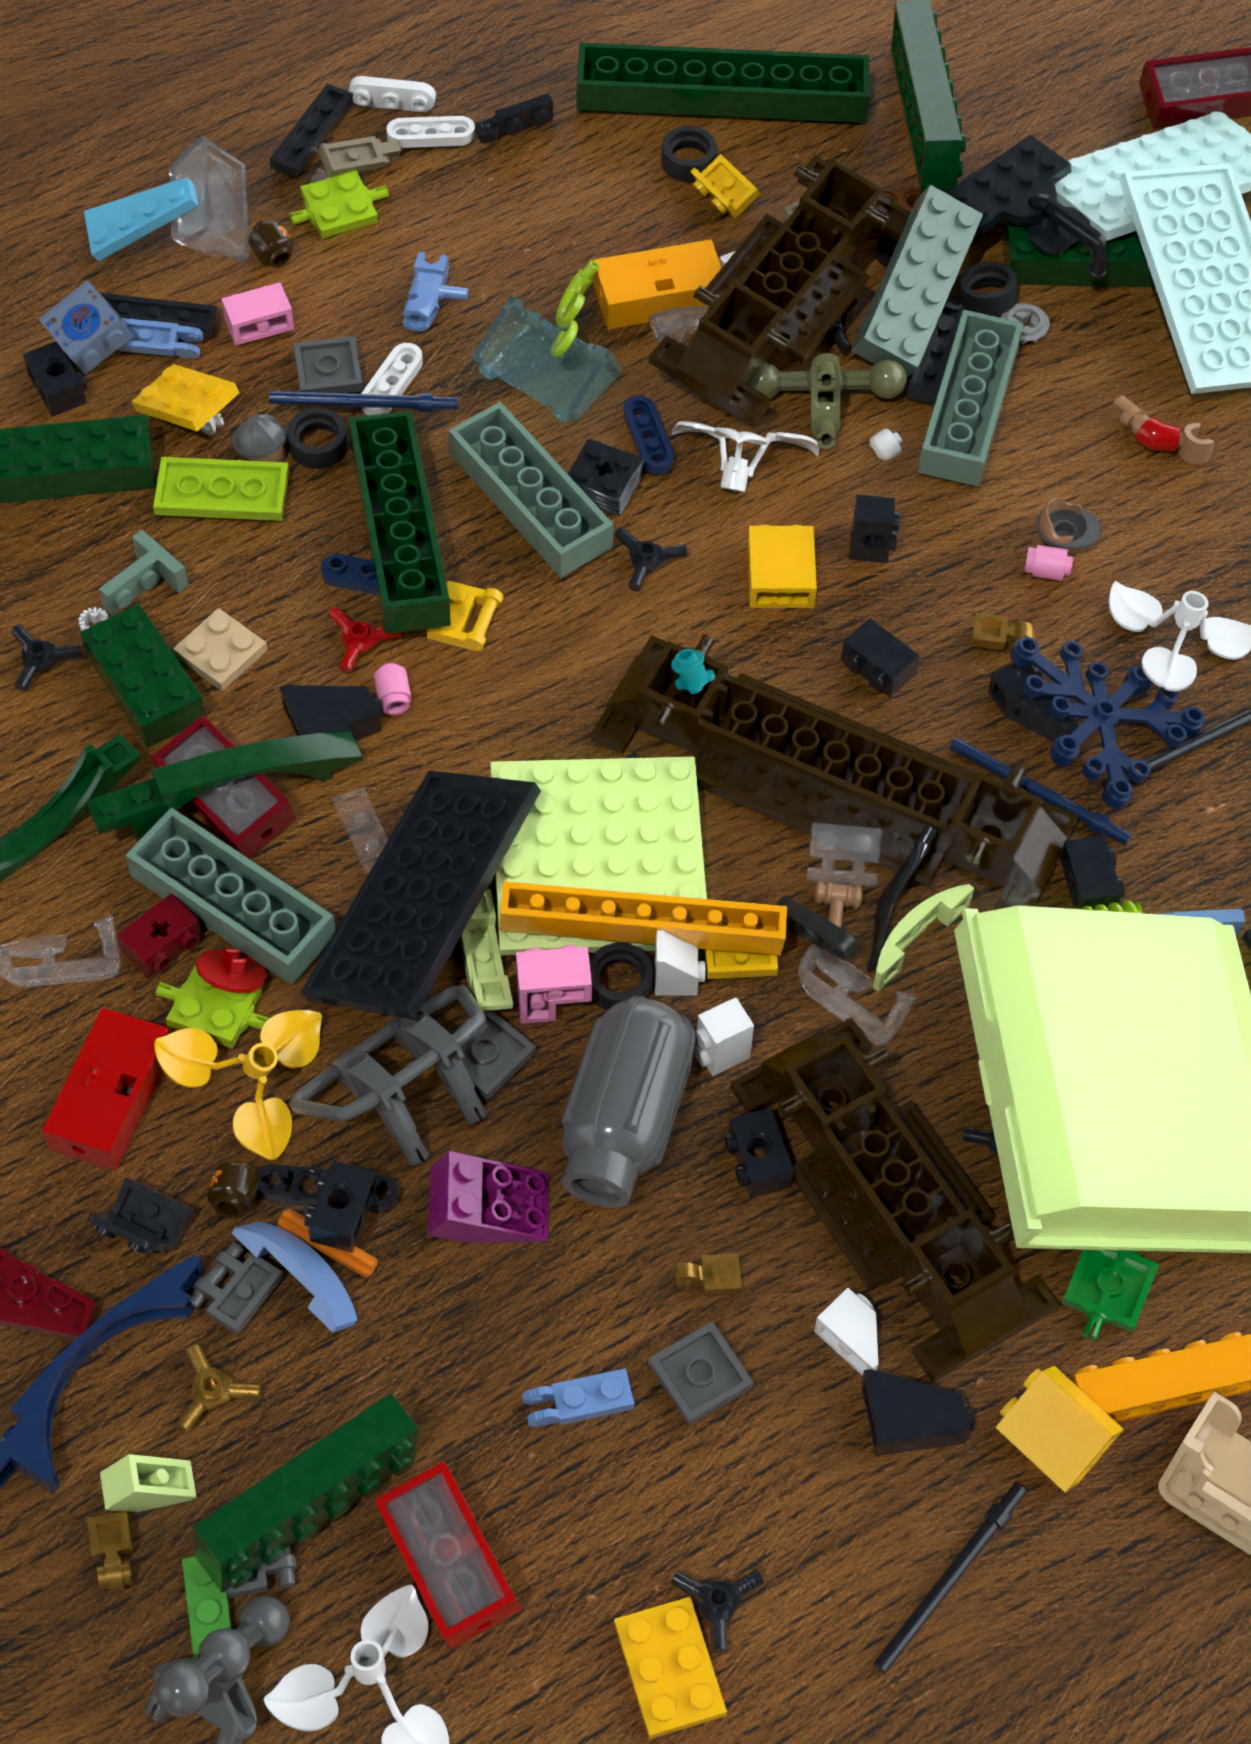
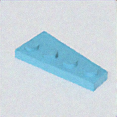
[84,177,198,261]

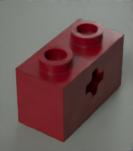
[117,893,202,979]

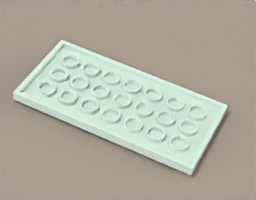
[1054,112,1251,241]
[1119,163,1251,394]

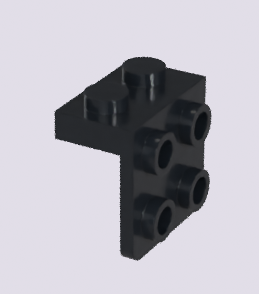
[88,1178,194,1254]

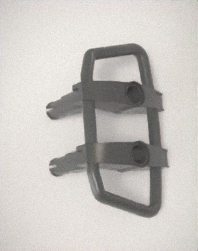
[290,985,487,1165]

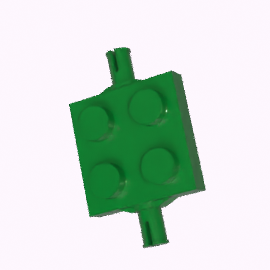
[1061,1249,1159,1342]

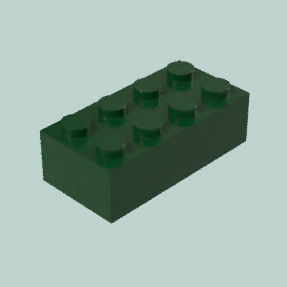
[80,604,206,748]

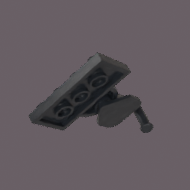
[946,135,1107,278]

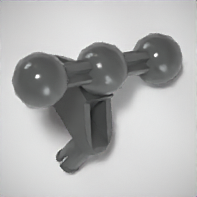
[144,1595,290,1744]

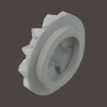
[1001,303,1050,345]

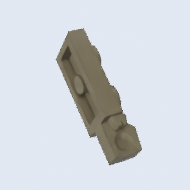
[318,136,402,177]

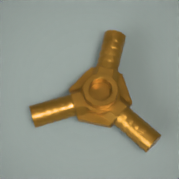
[176,1344,261,1433]

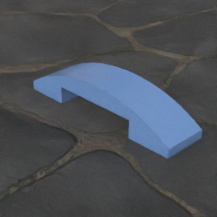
[232,1221,358,1333]

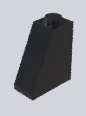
[280,685,384,740]
[861,1369,974,1456]

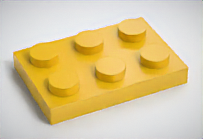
[131,364,239,431]
[614,1597,727,1740]

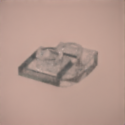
[648,306,709,343]

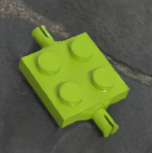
[289,170,389,239]
[156,964,269,1049]

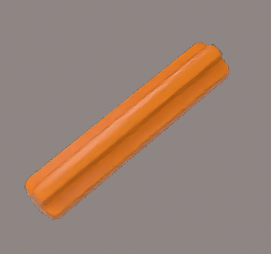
[277,1209,378,1277]

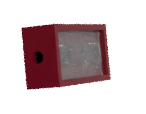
[1139,47,1251,130]
[151,715,297,859]

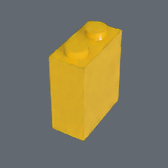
[747,525,817,608]
[995,1366,1124,1493]

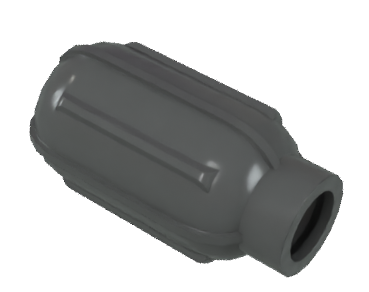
[561,996,695,1208]

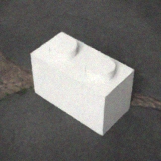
[693,997,754,1076]

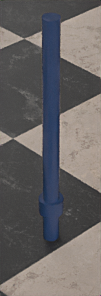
[269,391,458,412]
[950,738,1133,846]

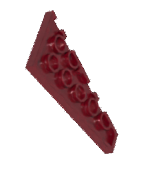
[0,1247,97,1340]

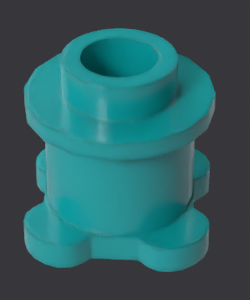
[671,649,715,694]

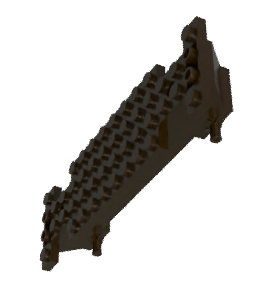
[591,634,1079,910]

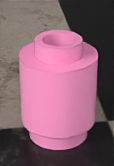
[1025,545,1073,581]
[374,663,412,715]

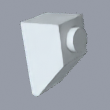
[655,930,705,995]
[814,1288,879,1376]

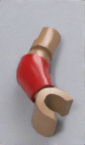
[1114,395,1216,465]

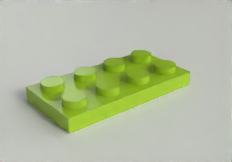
[153,457,289,521]

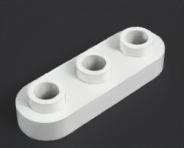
[348,76,436,112]
[387,116,475,148]
[361,343,423,415]

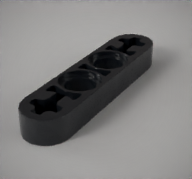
[257,1164,399,1213]

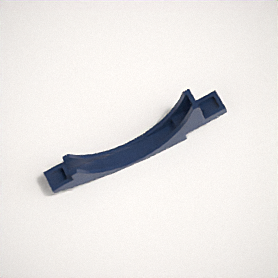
[0,1255,205,1494]

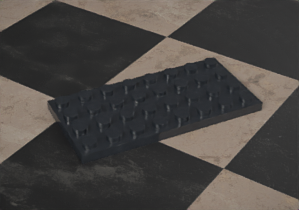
[300,770,541,1020]

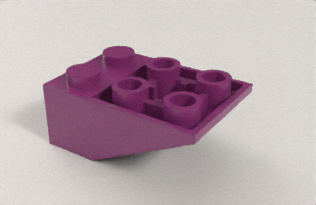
[428,1151,549,1243]

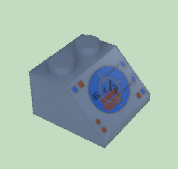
[39,280,134,374]

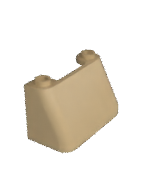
[1158,1391,1251,1555]

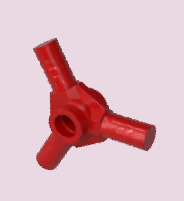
[328,607,401,673]

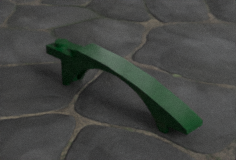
[87,731,363,842]
[0,734,141,882]

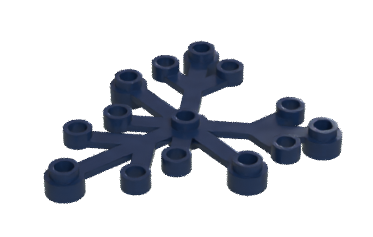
[1010,637,1205,809]

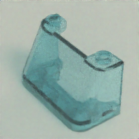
[471,295,623,424]

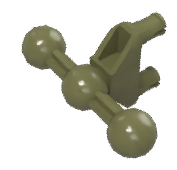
[748,353,907,449]

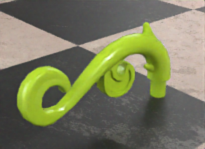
[550,260,600,358]

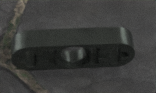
[775,896,859,961]

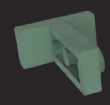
[99,530,188,615]

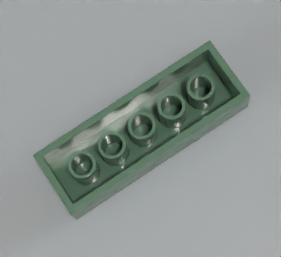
[851,185,983,377]
[918,310,1024,487]
[448,401,614,578]
[125,807,336,985]

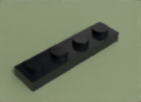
[269,83,353,177]
[100,293,219,337]
[907,302,967,405]

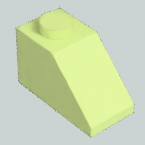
[100,1454,196,1512]

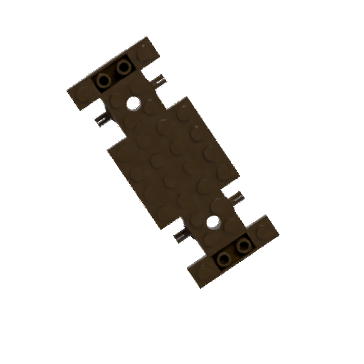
[648,155,911,427]
[730,1017,1059,1383]

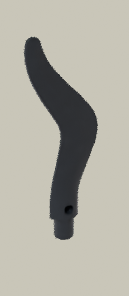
[867,824,938,972]

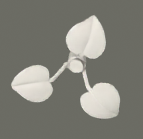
[671,421,820,493]
[1109,581,1251,691]
[264,1585,449,1744]

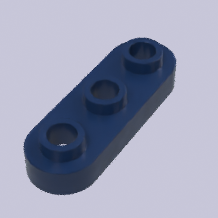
[623,395,674,475]
[321,554,378,595]

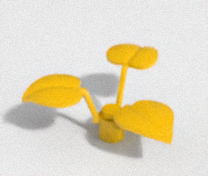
[154,1010,322,1161]

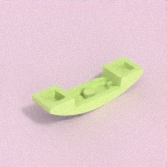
[873,884,974,992]
[460,889,513,1011]

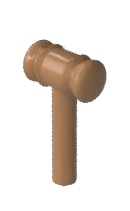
[814,881,863,960]

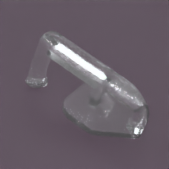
[0,916,120,987]
[798,945,917,1045]

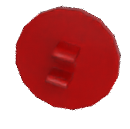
[196,948,267,993]

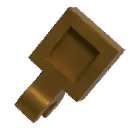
[675,1254,742,1296]

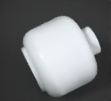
[869,429,903,460]

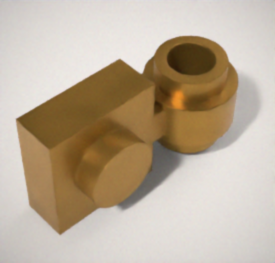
[971,613,1036,651]
[87,1511,133,1592]

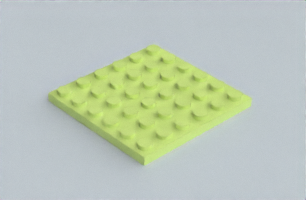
[490,757,707,955]

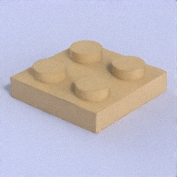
[173,608,268,691]

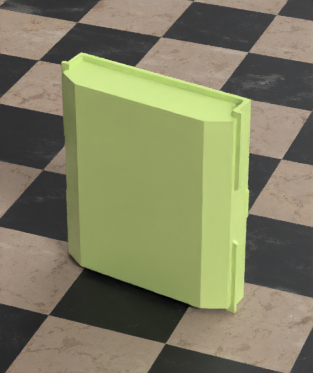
[954,906,1251,1253]

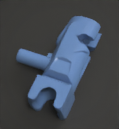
[402,252,469,332]

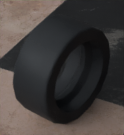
[661,126,717,182]
[959,262,1018,316]
[287,408,348,469]
[589,942,654,1010]

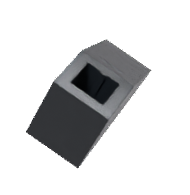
[988,663,1079,743]

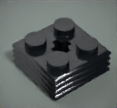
[568,439,645,516]

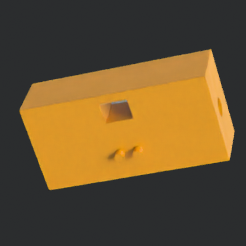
[593,239,722,330]

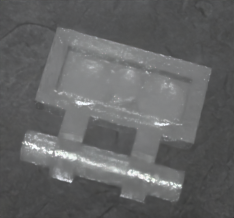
[807,823,882,888]

